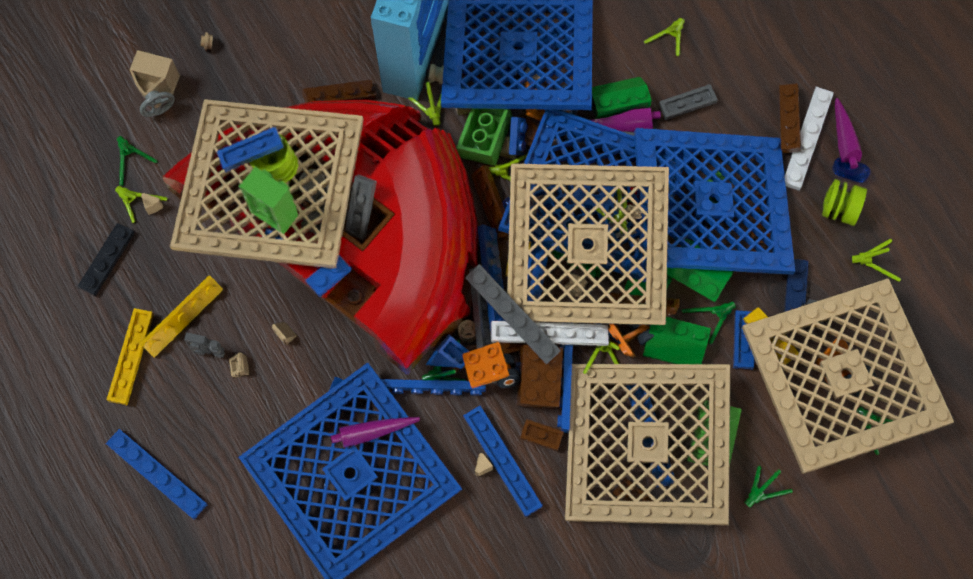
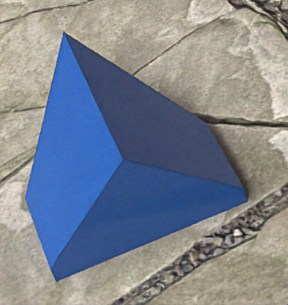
[426,335,470,369]

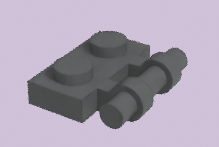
[184,332,225,358]

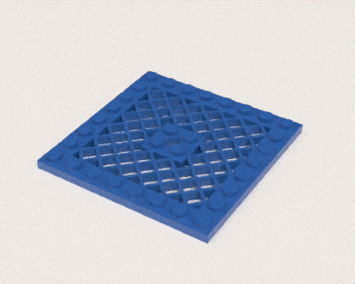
[441,0,593,110]
[498,109,687,282]
[634,128,795,275]
[239,363,462,579]

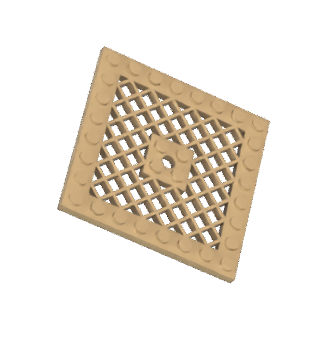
[170,100,363,269]
[507,164,669,325]
[742,278,954,474]
[565,364,730,525]

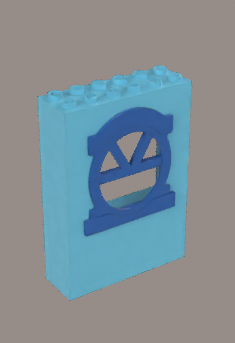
[371,0,448,101]

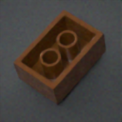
[517,345,563,409]

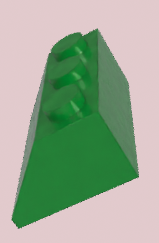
[592,77,652,119]
[667,238,734,302]
[643,317,711,364]

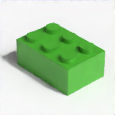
[456,108,513,166]
[239,167,299,234]
[687,400,742,466]

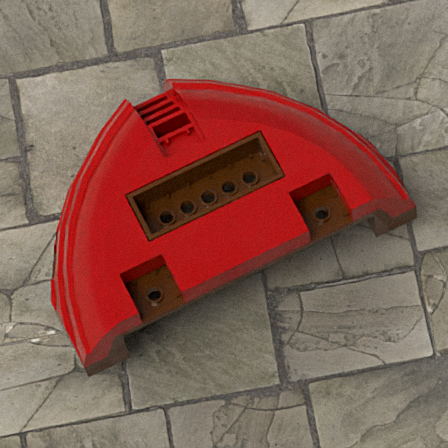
[163,100,479,375]

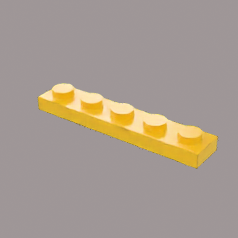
[140,275,223,358]
[107,308,154,405]

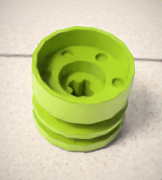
[249,134,298,183]
[822,179,867,226]

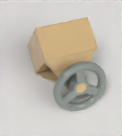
[130,50,180,117]

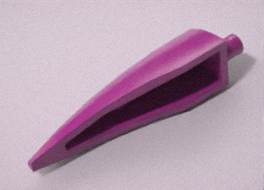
[835,98,862,169]
[590,108,661,132]
[331,417,420,447]

